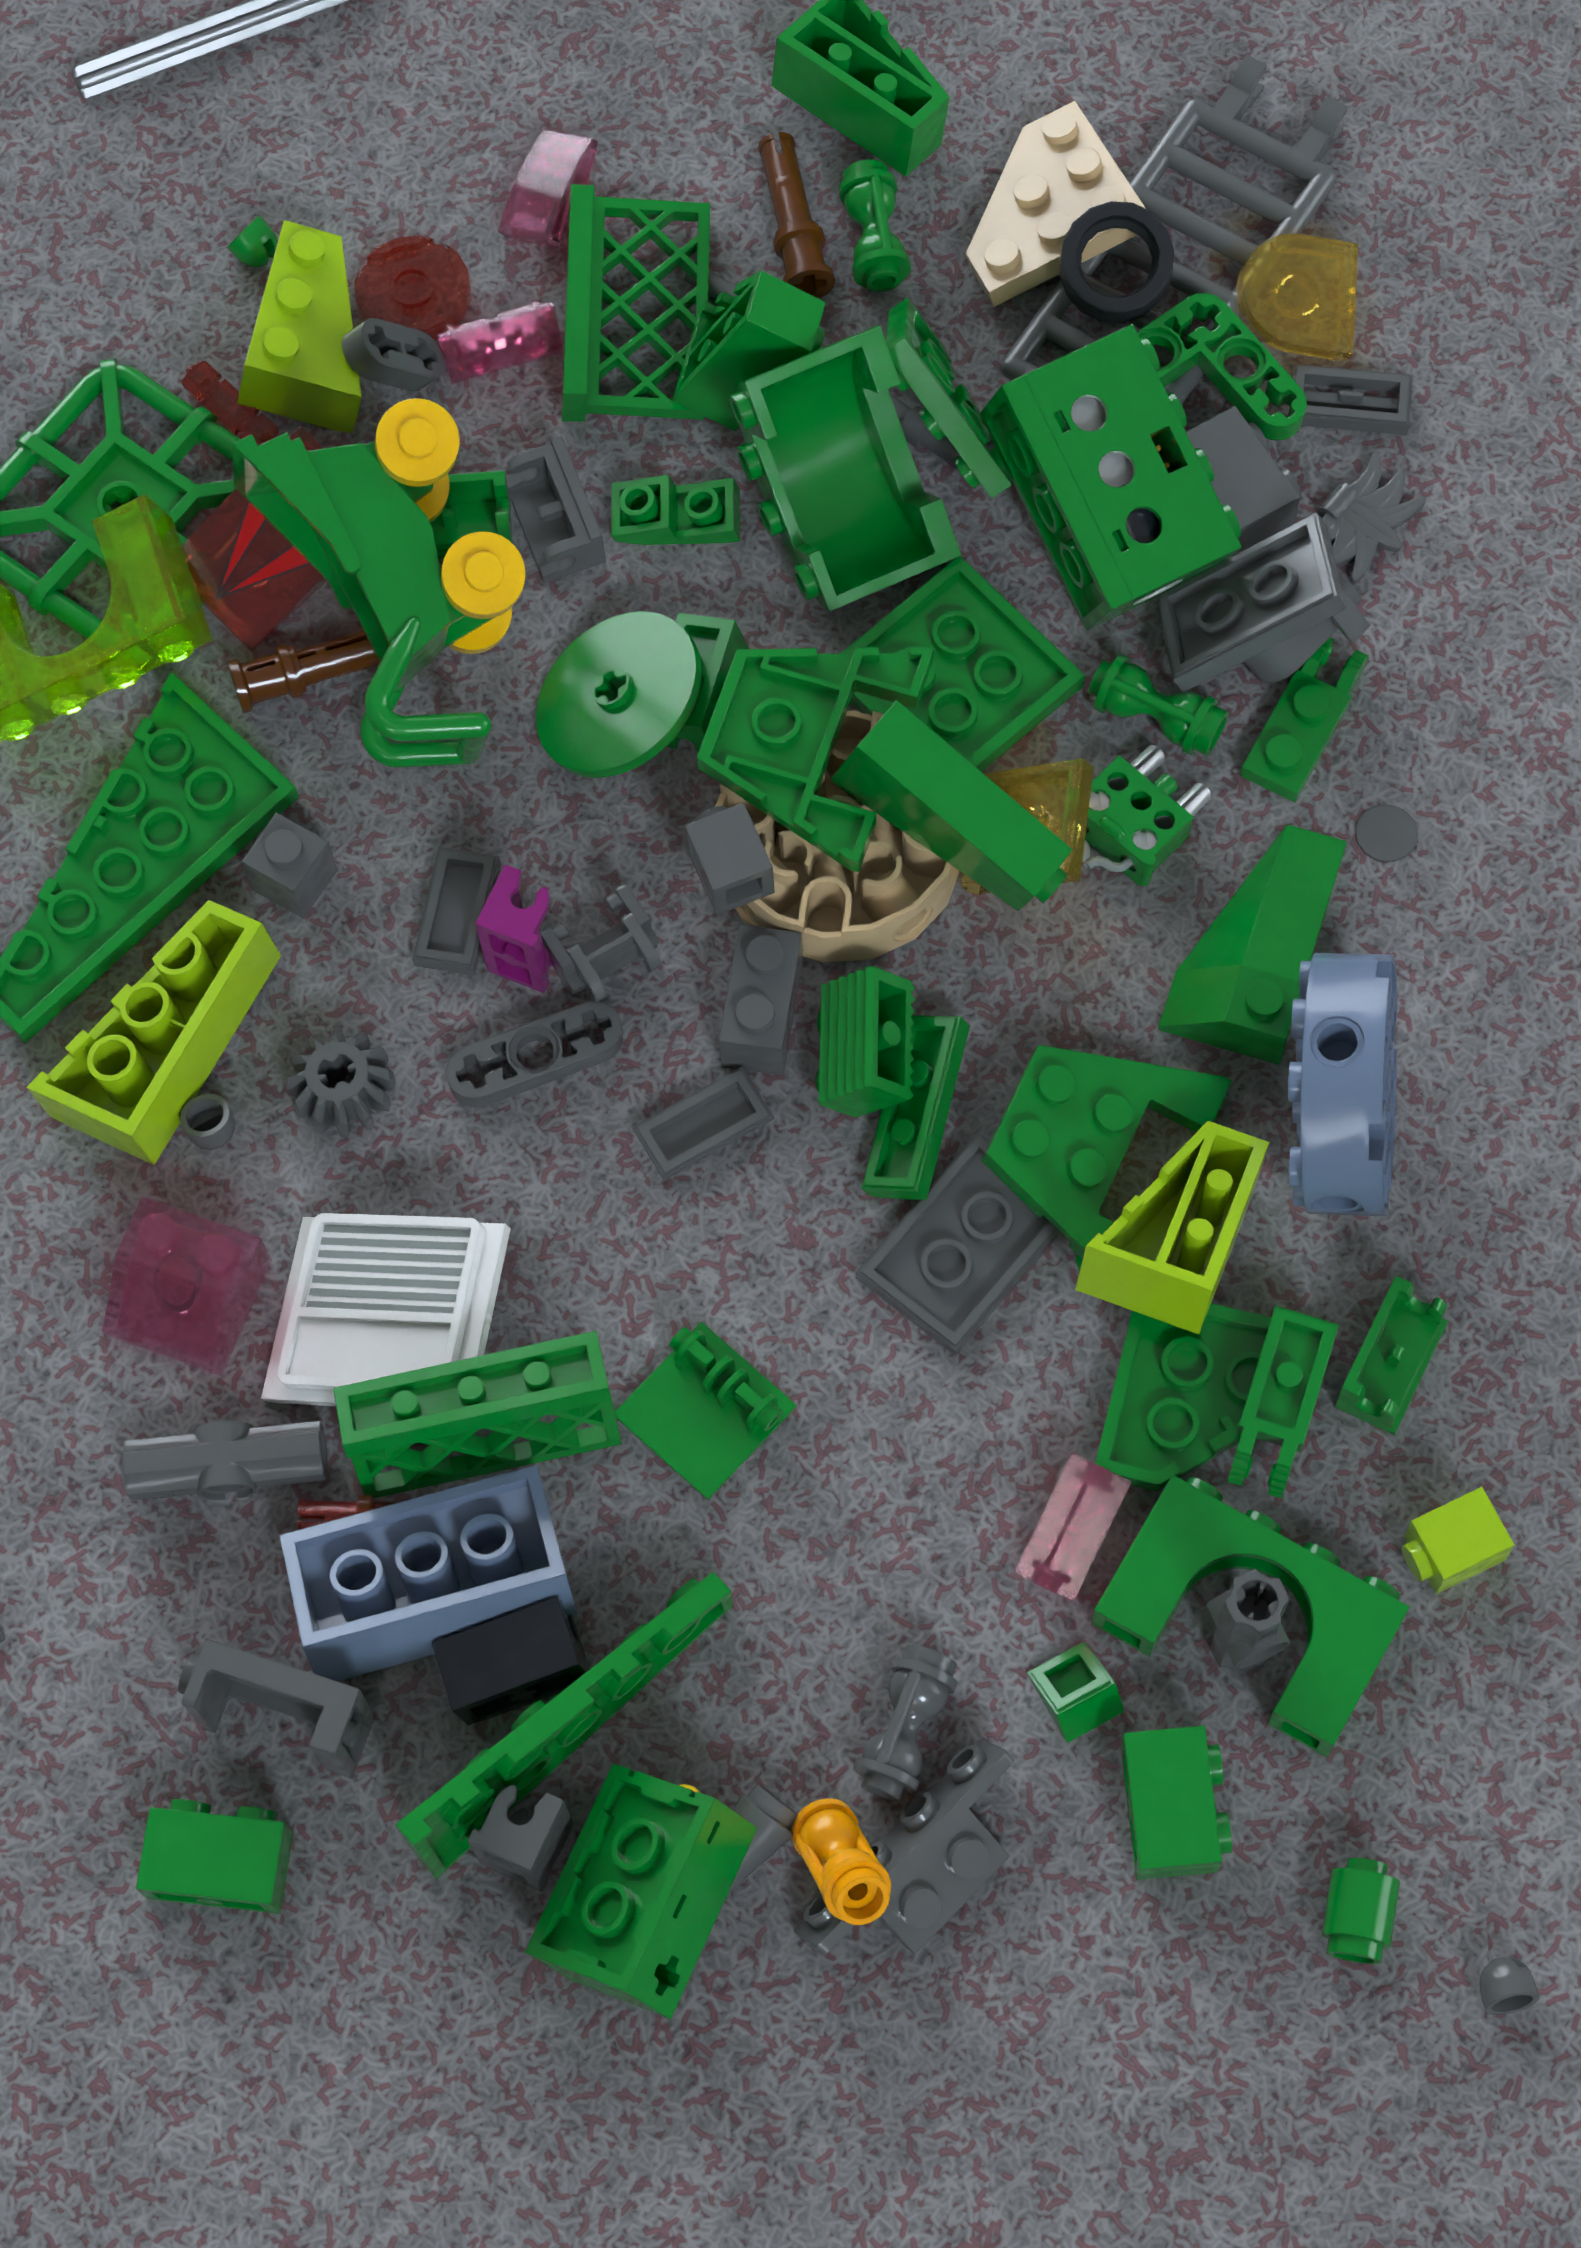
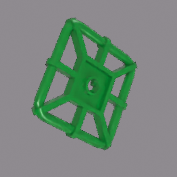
[0,358,273,666]

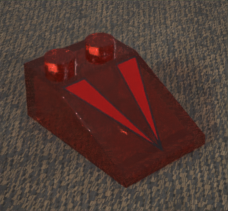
[165,426,327,652]

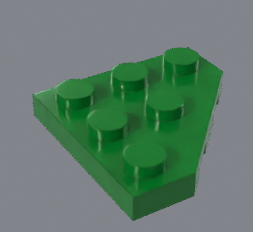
[886,297,1012,498]
[1093,1303,1272,1492]

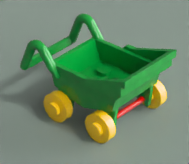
[232,398,525,768]

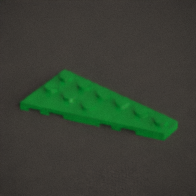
[395,1572,734,1880]

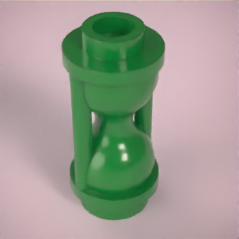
[838,159,911,292]
[1088,654,1229,756]

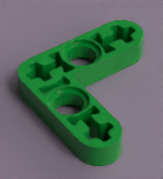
[1137,293,1307,441]

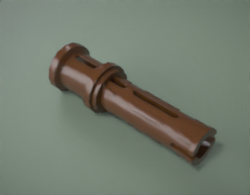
[758,132,835,298]
[227,630,380,714]

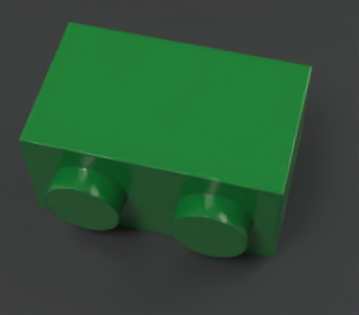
[1120,1725,1232,1880]
[136,1799,293,1914]

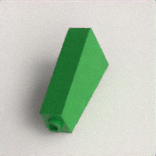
[830,700,1073,911]

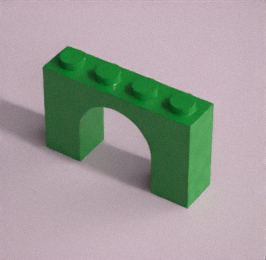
[1091,1474,1410,1758]

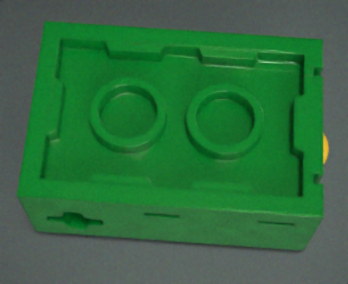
[524,1763,757,2020]

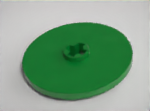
[536,611,702,778]

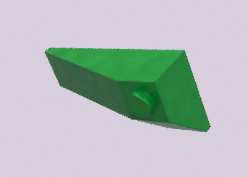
[1158,824,1347,1065]

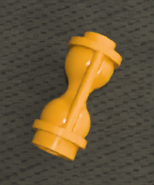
[791,1798,891,1925]

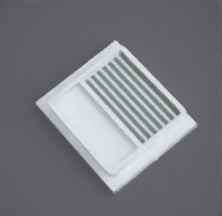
[261,1213,511,1407]

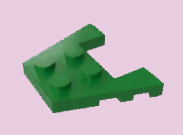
[697,647,934,873]
[981,1045,1232,1260]

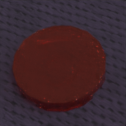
[354,235,472,340]

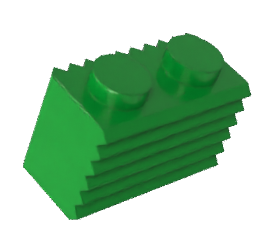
[815,967,915,1118]

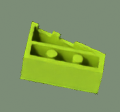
[237,220,362,433]
[1075,1121,1270,1334]

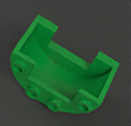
[729,325,961,612]

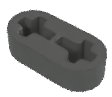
[342,318,445,391]

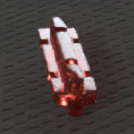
[182,361,279,445]

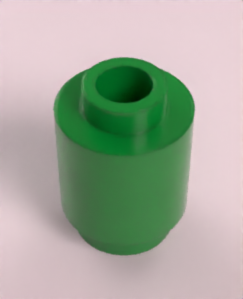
[1322,1858,1400,1964]

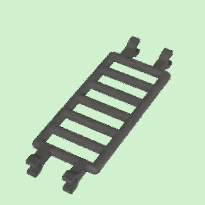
[989,55,1348,440]

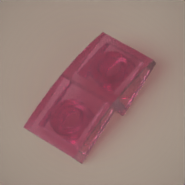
[498,130,598,248]

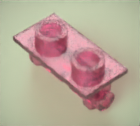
[436,299,564,384]
[1014,1453,1131,1601]

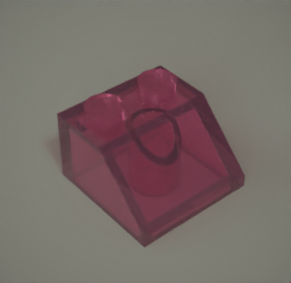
[102,1196,272,1377]

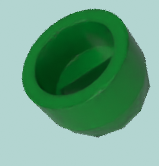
[226,215,278,267]

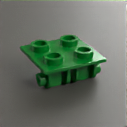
[615,1322,797,1500]

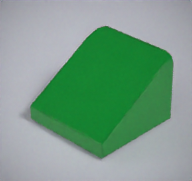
[1027,1641,1124,1743]

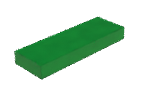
[861,1015,970,1200]

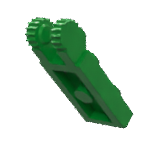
[1240,637,1369,802]
[1227,1305,1339,1499]

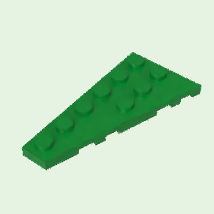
[0,672,299,1044]

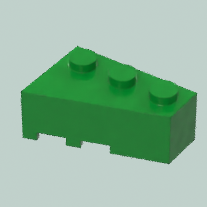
[771,0,950,177]
[672,270,826,431]

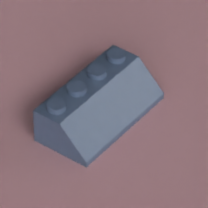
[279,1465,578,1682]

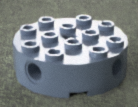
[1288,953,1397,1216]

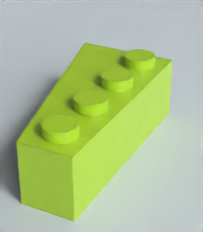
[26,900,282,1165]

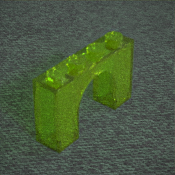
[0,494,213,742]

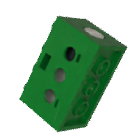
[980,324,1242,631]

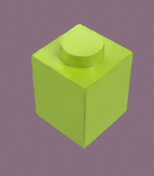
[1402,1487,1515,1594]

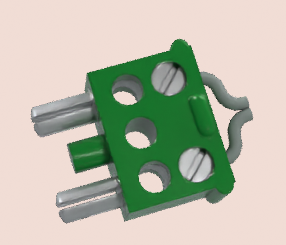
[1064,745,1211,887]

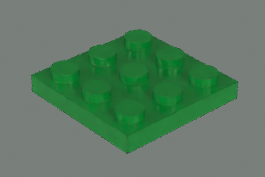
[840,556,1085,772]

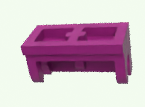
[475,864,552,993]

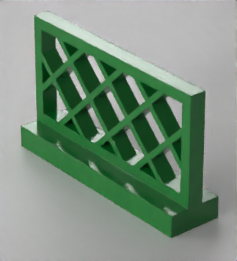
[561,184,710,422]
[333,1331,622,1500]

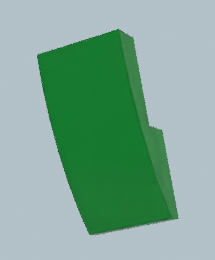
[611,474,740,545]

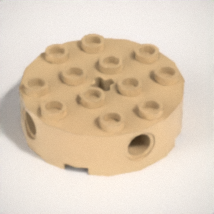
[715,711,960,963]

